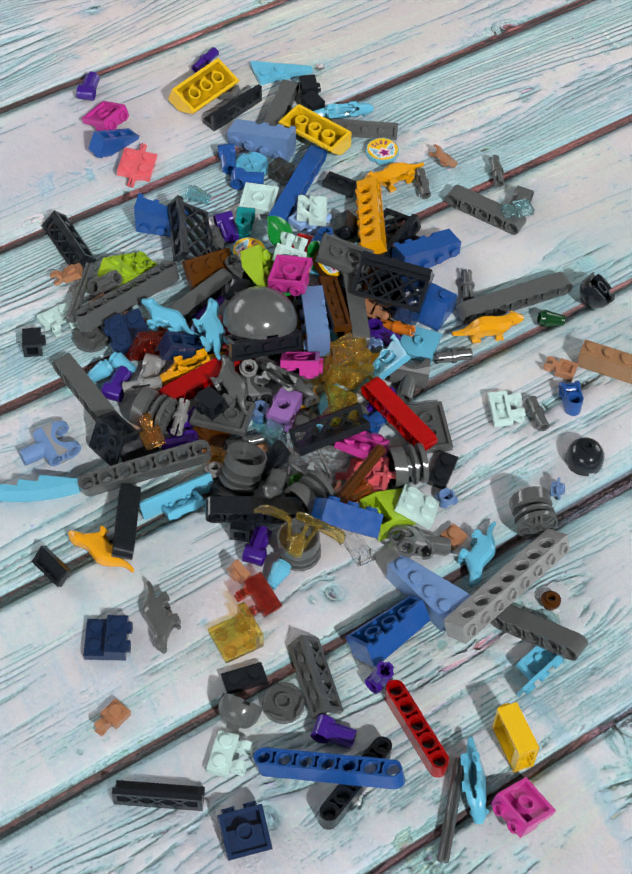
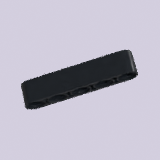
[111,483,141,560]
[204,496,303,523]
[319,736,392,830]

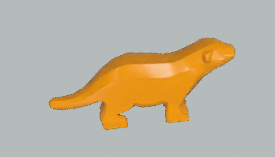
[364,162,424,193]
[452,311,524,344]
[159,348,225,386]
[68,526,134,573]

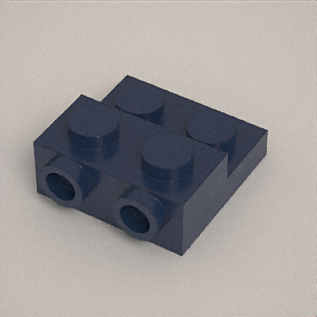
[103,308,154,355]
[83,615,133,661]
[217,801,273,861]

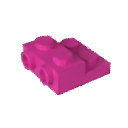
[81,101,129,131]
[268,254,313,296]
[280,351,323,379]
[334,430,389,460]
[491,777,556,838]

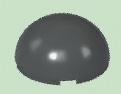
[223,286,297,339]

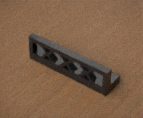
[203,84,262,132]
[42,210,96,265]
[223,327,302,362]
[288,402,371,456]
[112,780,205,811]

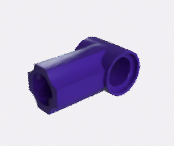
[76,71,100,101]
[213,211,239,244]
[368,318,402,347]
[101,366,132,403]
[160,429,200,453]
[242,526,272,567]
[364,661,394,694]
[310,714,357,750]

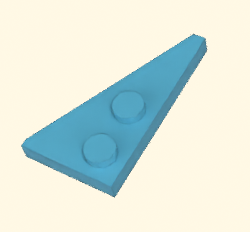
[250,61,313,85]
[354,334,411,393]

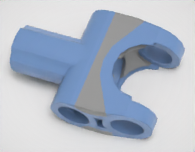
[18,421,81,466]

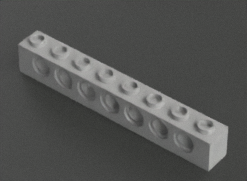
[443,528,570,644]

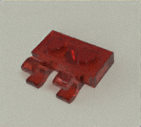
[126,331,164,361]
[234,572,282,620]

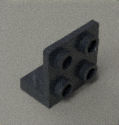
[89,411,140,466]

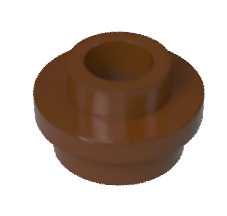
[540,591,561,611]

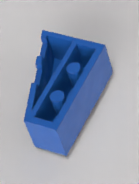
[134,193,191,237]
[310,495,384,538]

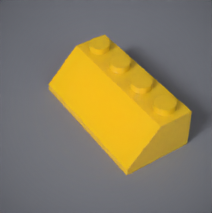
[168,58,240,114]
[278,104,352,155]

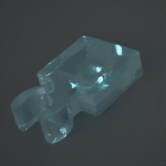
[501,199,535,218]

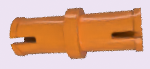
[380,319,416,337]

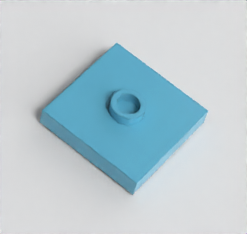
[400,324,442,364]

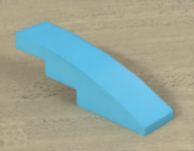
[0,475,80,502]

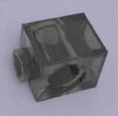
[268,156,294,187]

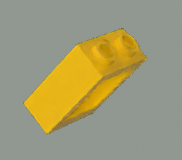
[492,702,540,773]

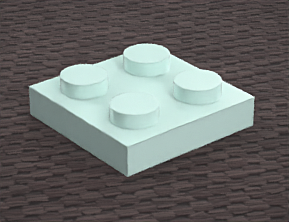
[239,182,279,215]
[394,483,440,530]

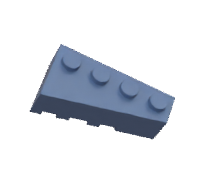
[227,119,296,164]
[298,285,330,356]
[386,555,471,632]

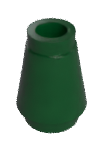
[537,309,565,327]

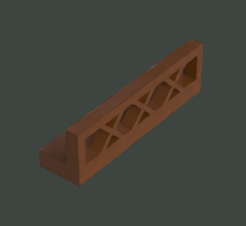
[318,276,352,342]

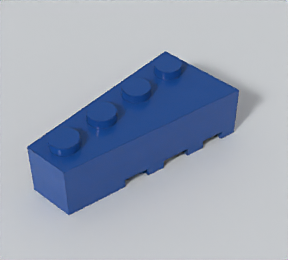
[392,229,461,268]
[345,595,431,668]

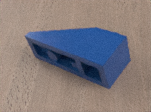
[88,128,140,158]

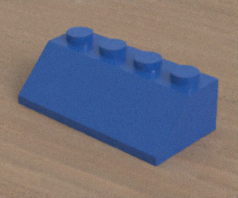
[390,276,457,332]

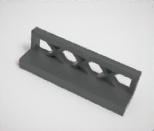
[332,118,398,140]
[288,635,344,720]

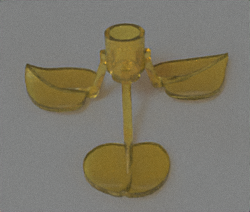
[253,505,346,558]

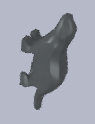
[210,354,249,415]
[255,355,315,397]
[262,465,288,498]
[143,581,181,654]

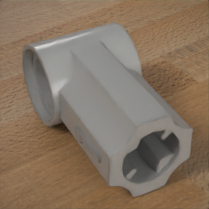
[137,353,166,380]

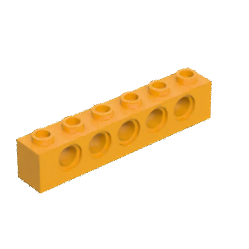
[355,175,387,254]

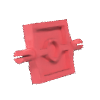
[117,143,158,188]
[335,457,396,495]

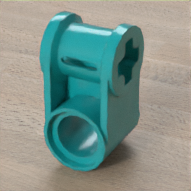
[235,206,255,238]

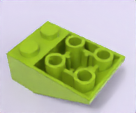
[240,244,274,287]
[97,251,158,290]
[359,488,417,542]

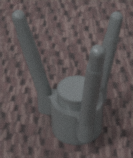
[290,449,337,490]

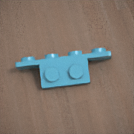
[139,472,213,521]
[515,646,564,697]

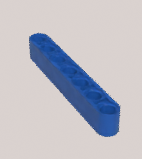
[266,145,327,224]
[253,747,406,789]

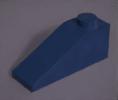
[394,274,435,326]
[158,331,215,361]

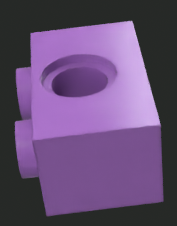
[265,387,302,433]

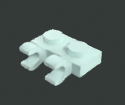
[297,195,327,226]
[272,231,308,261]
[36,301,77,337]
[488,391,526,427]
[206,731,253,778]

